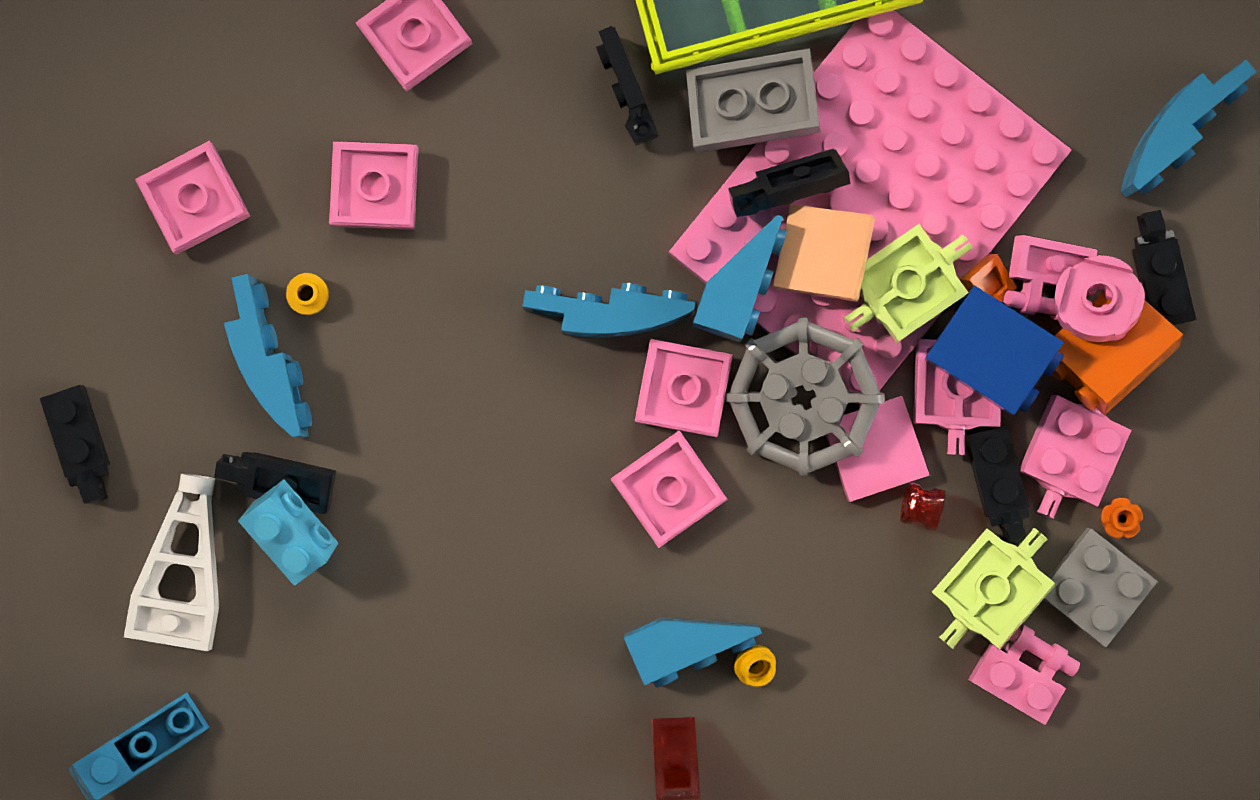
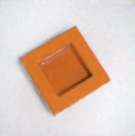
[960,254,1017,302]

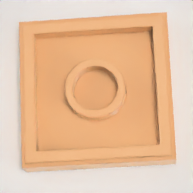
[773,204,875,302]

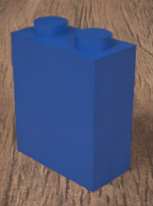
[925,285,1064,415]

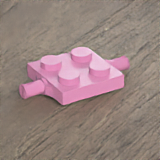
[913,311,1001,455]
[1019,395,1132,519]

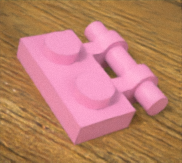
[1003,235,1098,321]
[968,624,1080,725]

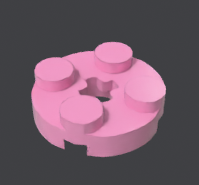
[1055,255,1145,342]

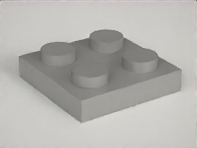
[1043,528,1158,648]

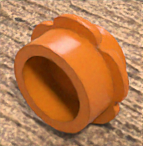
[1101,498,1143,539]

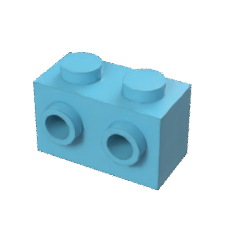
[238,480,338,586]

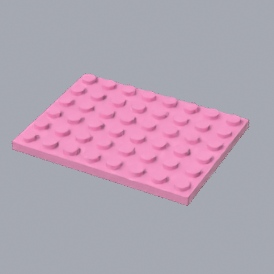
[668,10,1072,407]

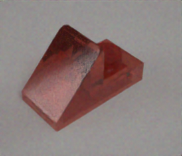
[652,717,700,800]

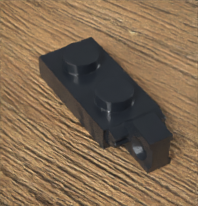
[596,26,659,146]
[728,148,851,217]
[1132,210,1197,325]
[40,385,110,504]
[965,425,1030,544]
[214,452,336,514]

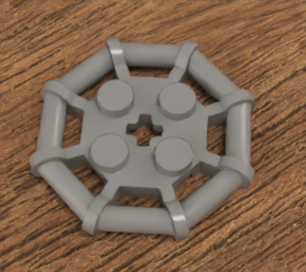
[725,318,885,476]

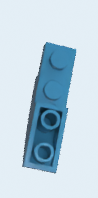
[1120,59,1256,198]
[224,274,312,439]
[522,283,696,338]

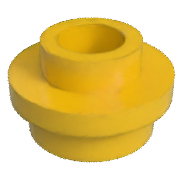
[286,273,329,315]
[734,645,776,687]

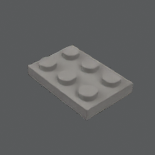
[686,48,821,153]

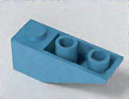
[692,215,787,343]
[624,617,762,688]
[68,692,210,800]

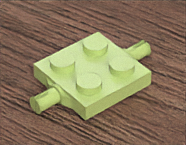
[844,224,973,343]
[932,528,1055,650]

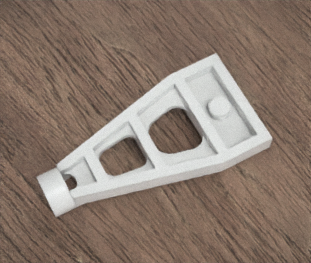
[124,473,219,651]

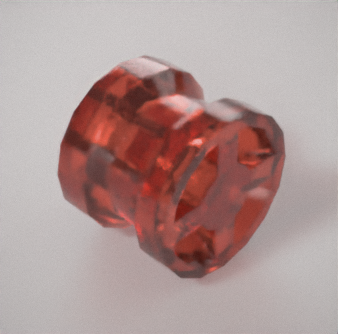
[900,482,945,531]

